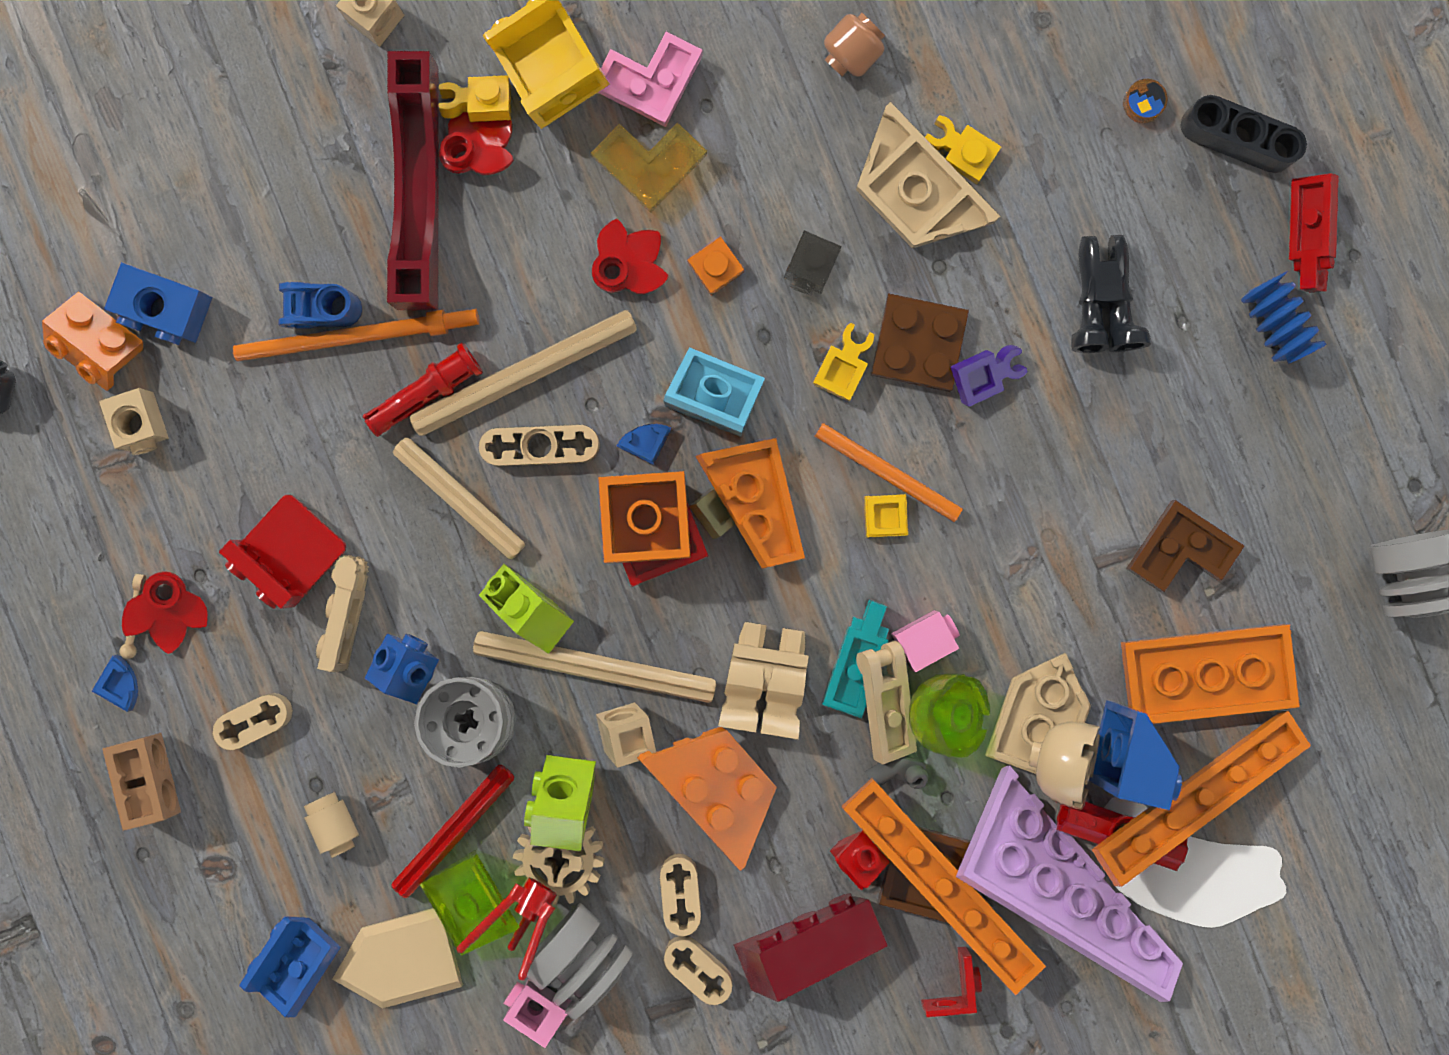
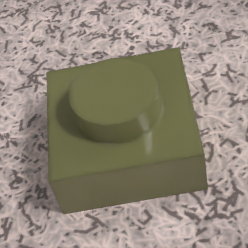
[689,487,735,539]

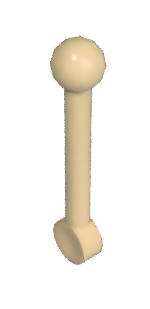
[120,574,147,659]

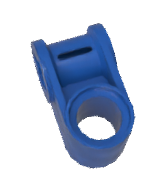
[278,282,362,329]

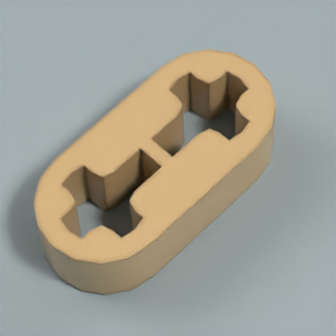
[213,693,293,750]
[660,854,701,936]
[664,936,732,1005]

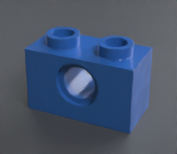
[104,262,213,345]

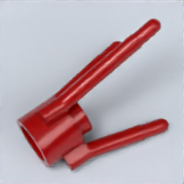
[456,877,557,981]

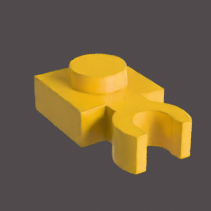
[439,75,511,122]
[925,115,1001,185]
[813,323,874,402]

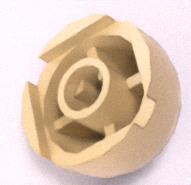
[1029,722,1100,810]

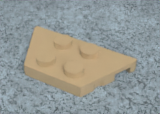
[856,102,1000,248]

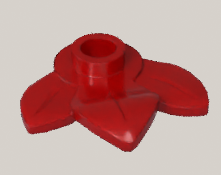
[439,112,514,175]
[592,219,668,294]
[122,571,208,654]

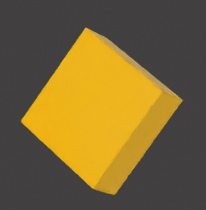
[864,494,908,538]

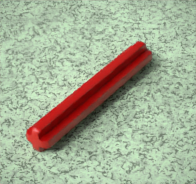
[391,764,515,898]

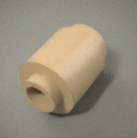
[304,792,359,857]

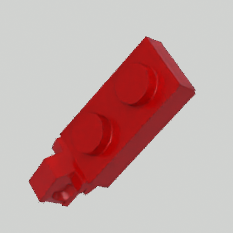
[1289,173,1339,293]

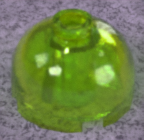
[909,673,990,758]

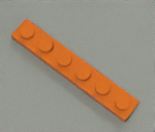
[1091,711,1311,887]
[842,778,1046,996]

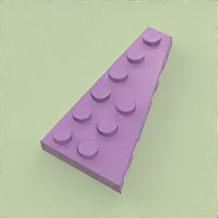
[956,765,1183,1002]

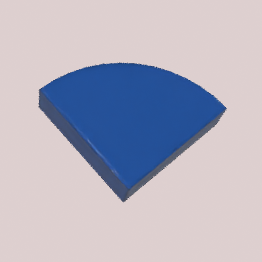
[617,424,672,465]
[92,655,138,712]

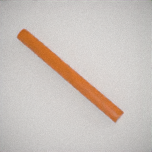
[814,423,963,522]

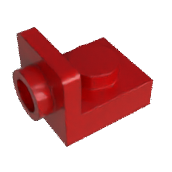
[830,830,890,890]

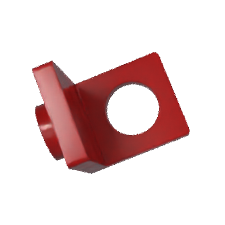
[921,946,982,1017]

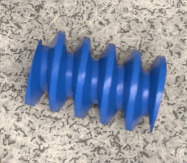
[1241,271,1327,364]

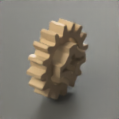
[513,826,605,905]

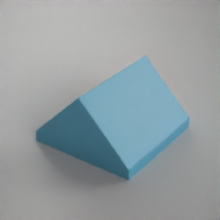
[663,347,765,437]

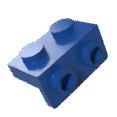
[239,916,341,1018]

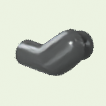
[864,756,929,789]

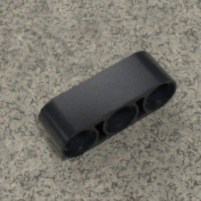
[1180,95,1307,173]

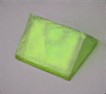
[420,849,520,956]

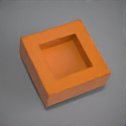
[687,236,744,296]

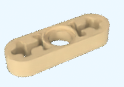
[479,425,600,467]

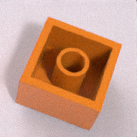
[598,471,691,564]

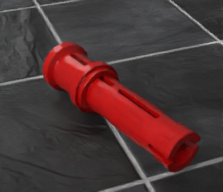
[362,342,483,437]

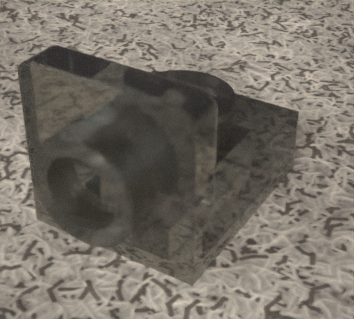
[784,230,842,295]

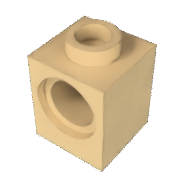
[336,0,404,47]
[99,388,169,455]
[596,702,656,768]

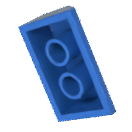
[1089,700,1182,810]

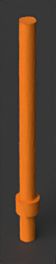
[233,309,479,362]

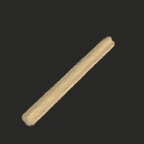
[410,310,637,436]
[473,631,716,703]

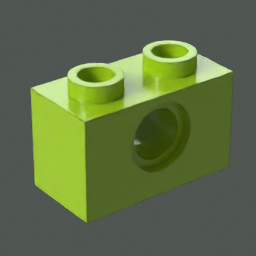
[524,755,596,851]

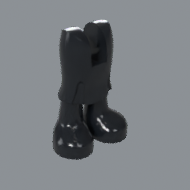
[1071,235,1151,353]

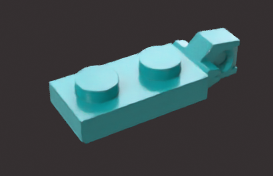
[822,600,889,718]

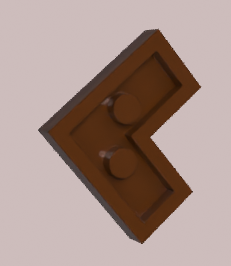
[1126,500,1245,592]

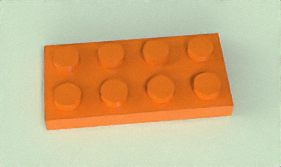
[1121,624,1300,724]

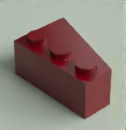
[733,893,888,1002]

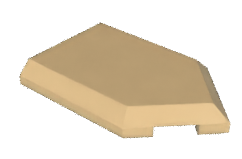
[985,653,1091,774]
[332,906,463,1009]

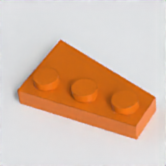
[695,438,805,569]

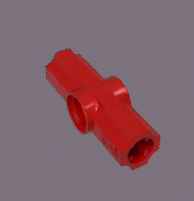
[1056,801,1189,871]

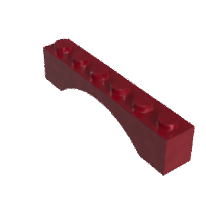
[387,51,439,310]

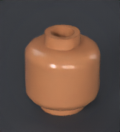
[824,13,885,77]

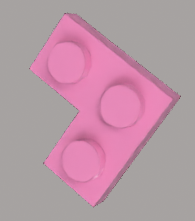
[598,32,703,127]

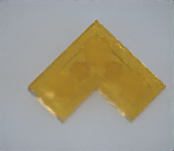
[591,122,707,213]

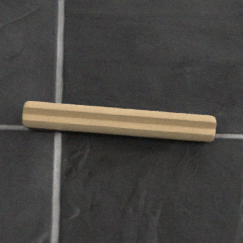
[393,438,525,559]

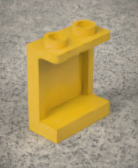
[483,0,610,129]

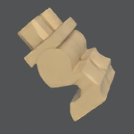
[718,622,809,740]

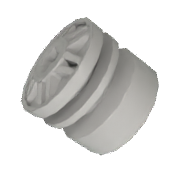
[1370,529,1449,618]
[414,677,516,768]
[527,903,633,1020]

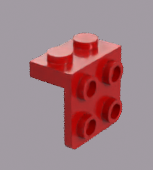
[219,495,346,609]

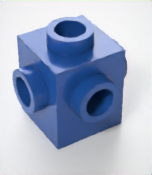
[365,634,439,704]

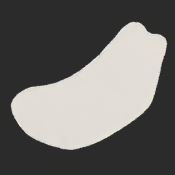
[1104,797,1286,928]

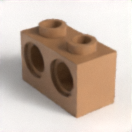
[102,733,181,831]

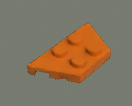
[637,727,777,871]

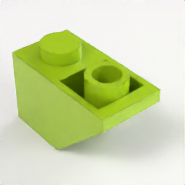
[479,564,574,654]

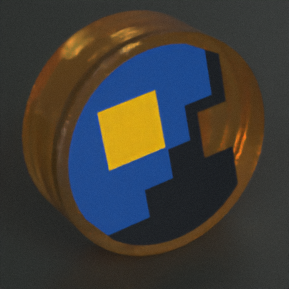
[1123,79,1168,123]

